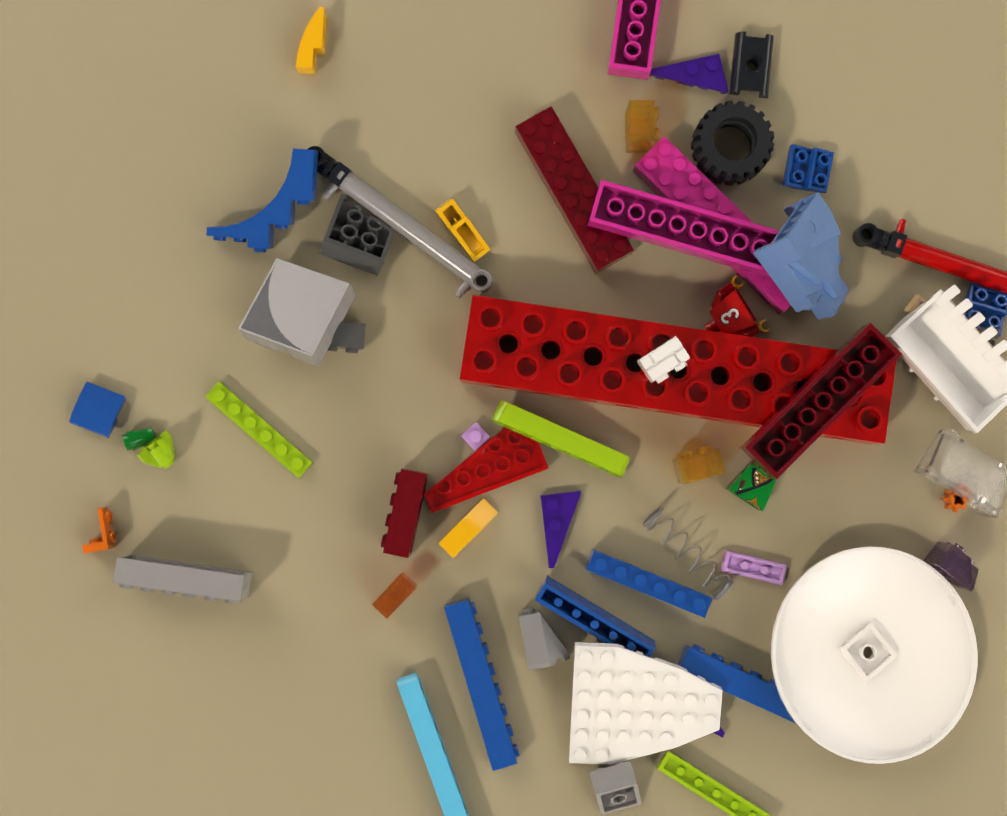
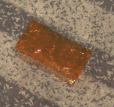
[372,572,418,619]

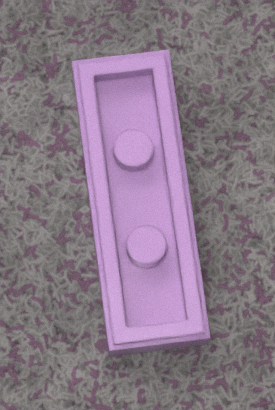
[721,550,787,585]

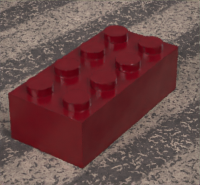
[381,469,428,558]

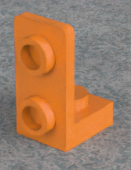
[82,507,116,554]

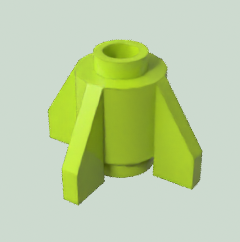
[136,430,176,469]

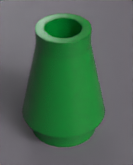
[122,427,156,451]

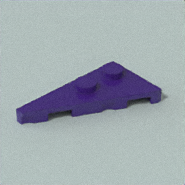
[649,54,728,94]
[540,491,581,568]

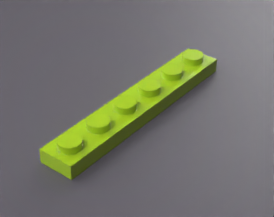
[205,381,314,478]
[656,750,772,816]

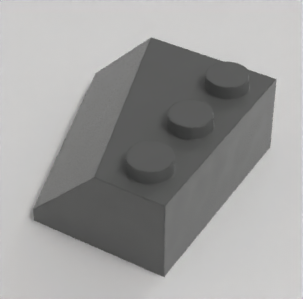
[319,193,394,276]

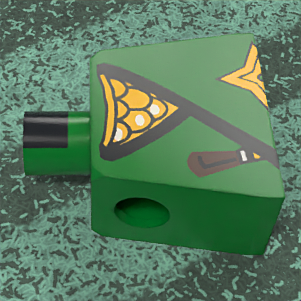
[726,464,776,511]

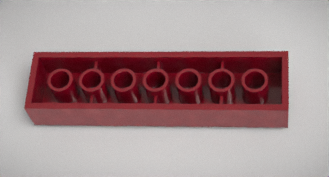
[515,106,634,274]
[740,323,902,479]

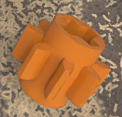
[940,486,970,512]

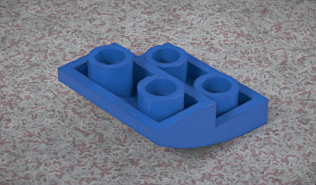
[782,144,834,193]
[963,284,1007,337]
[69,382,126,438]

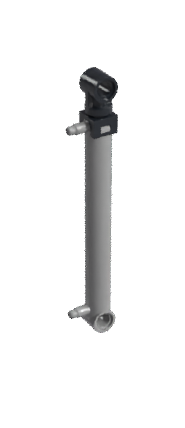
[308,146,492,298]

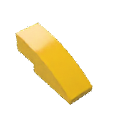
[296,7,327,74]
[434,198,491,262]
[438,498,498,558]

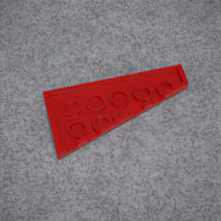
[424,410,549,513]

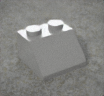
[589,761,642,816]

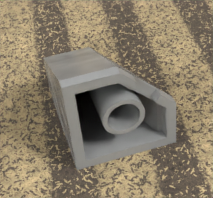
[519,608,570,670]

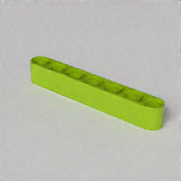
[492,400,630,478]

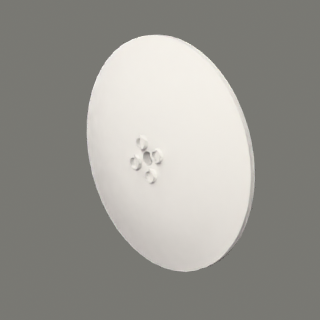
[771,547,978,764]

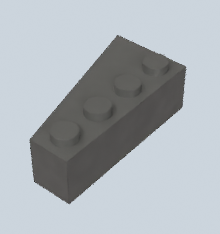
[327,322,366,353]

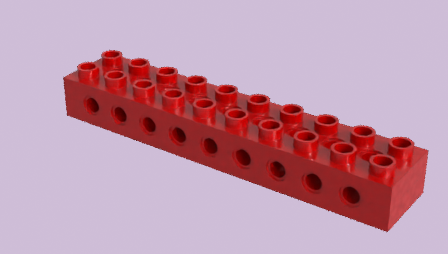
[460,295,897,444]

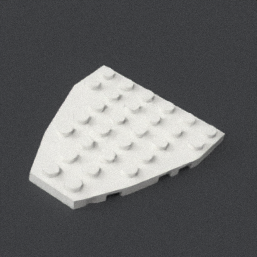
[569,642,723,765]

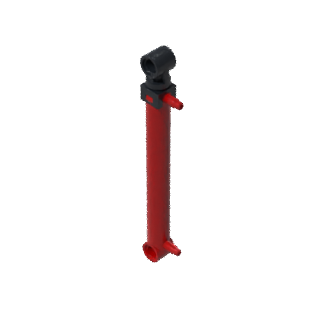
[852,219,1007,294]

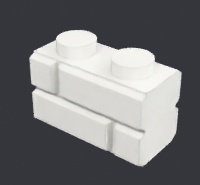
[637,336,690,384]

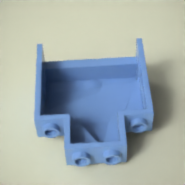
[753,192,850,320]

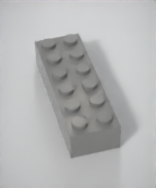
[113,554,253,604]

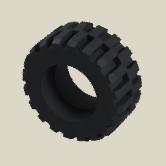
[691,101,775,185]

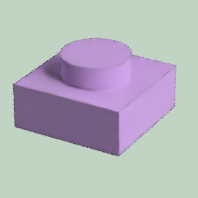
[461,422,490,451]

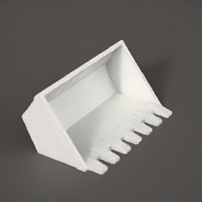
[885,285,1007,434]

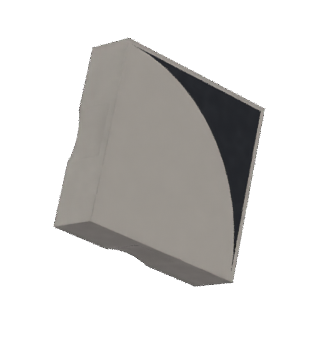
[238,258,356,367]

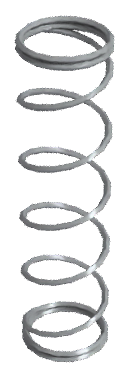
[643,507,734,600]

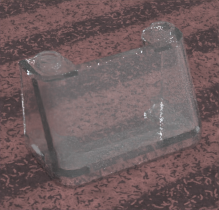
[913,428,1007,518]

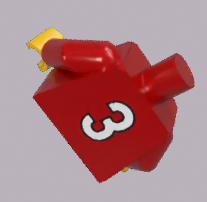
[704,275,770,337]

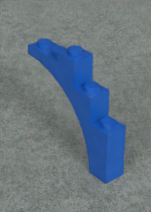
[206,148,318,252]

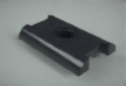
[729,32,774,98]

